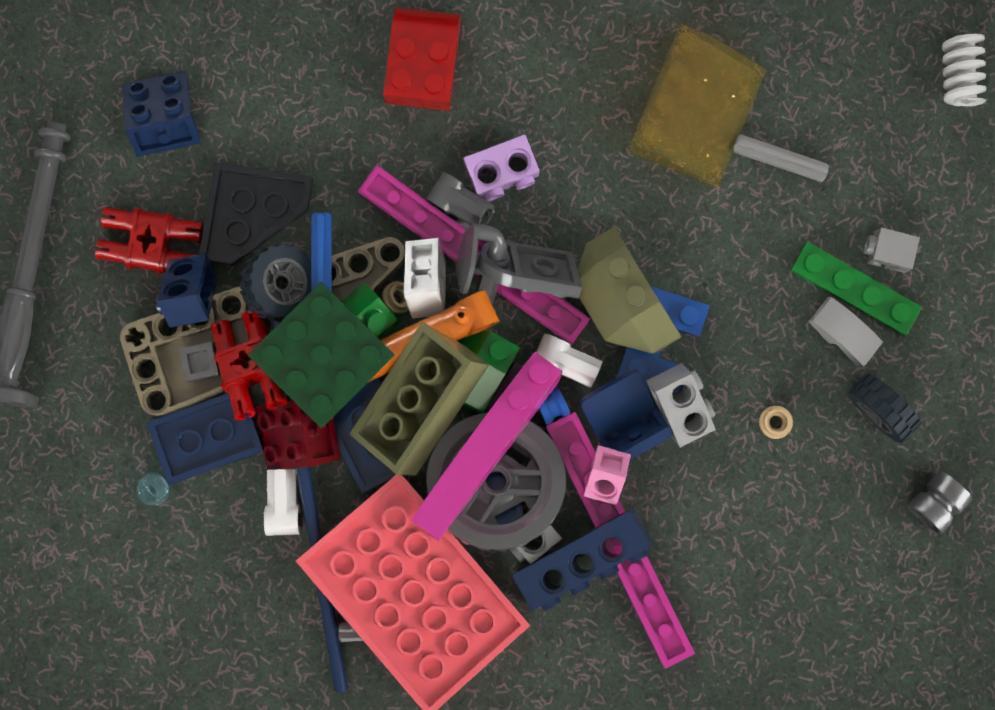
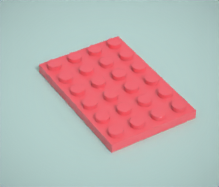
[295,475,530,710]

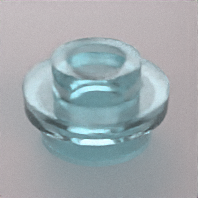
[136,472,170,505]

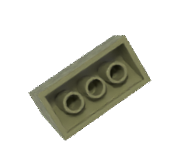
[350,323,489,475]

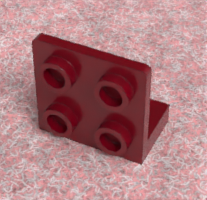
[257,400,340,470]

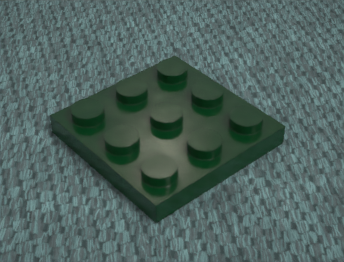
[248,282,395,428]

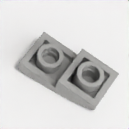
[809,297,883,367]

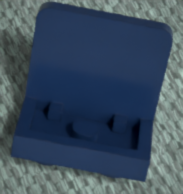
[579,369,674,461]

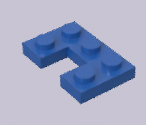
[616,286,710,395]

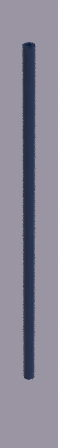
[271,279,348,693]

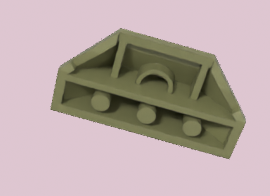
[577,226,681,354]

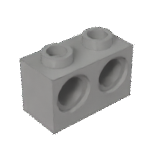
[646,363,716,448]

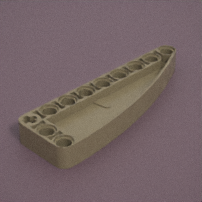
[120,237,405,417]

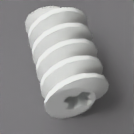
[942,34,986,106]

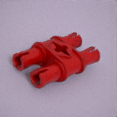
[95,206,204,274]
[210,311,288,420]

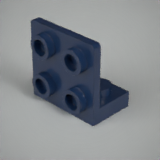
[122,71,201,157]

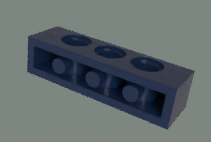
[512,507,653,611]

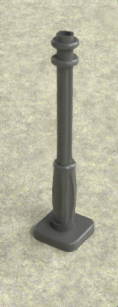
[0,122,71,410]

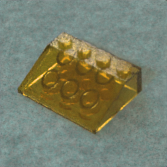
[628,23,766,188]

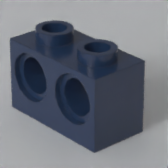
[156,253,218,327]

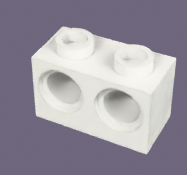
[404,238,446,319]

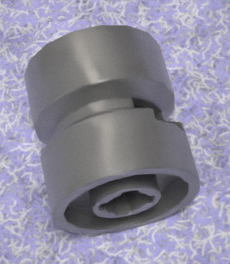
[907,471,973,535]

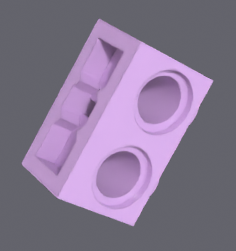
[463,135,540,202]

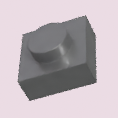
[179,342,221,382]

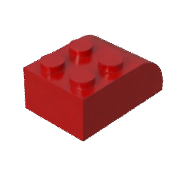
[383,7,461,111]

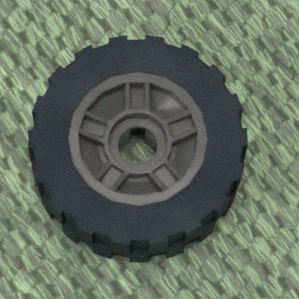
[240,244,311,321]
[847,373,921,444]

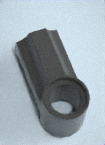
[425,172,495,225]

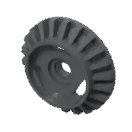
[426,413,566,551]

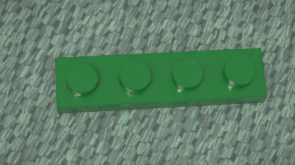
[790,242,922,336]

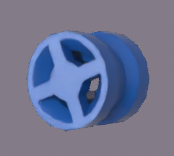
[538,386,571,426]

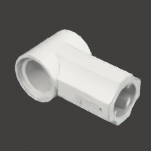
[536,334,603,388]
[264,469,301,536]

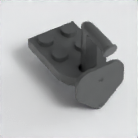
[445,223,582,309]

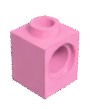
[584,445,631,505]

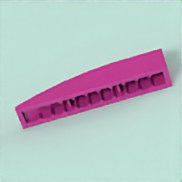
[411,352,562,542]

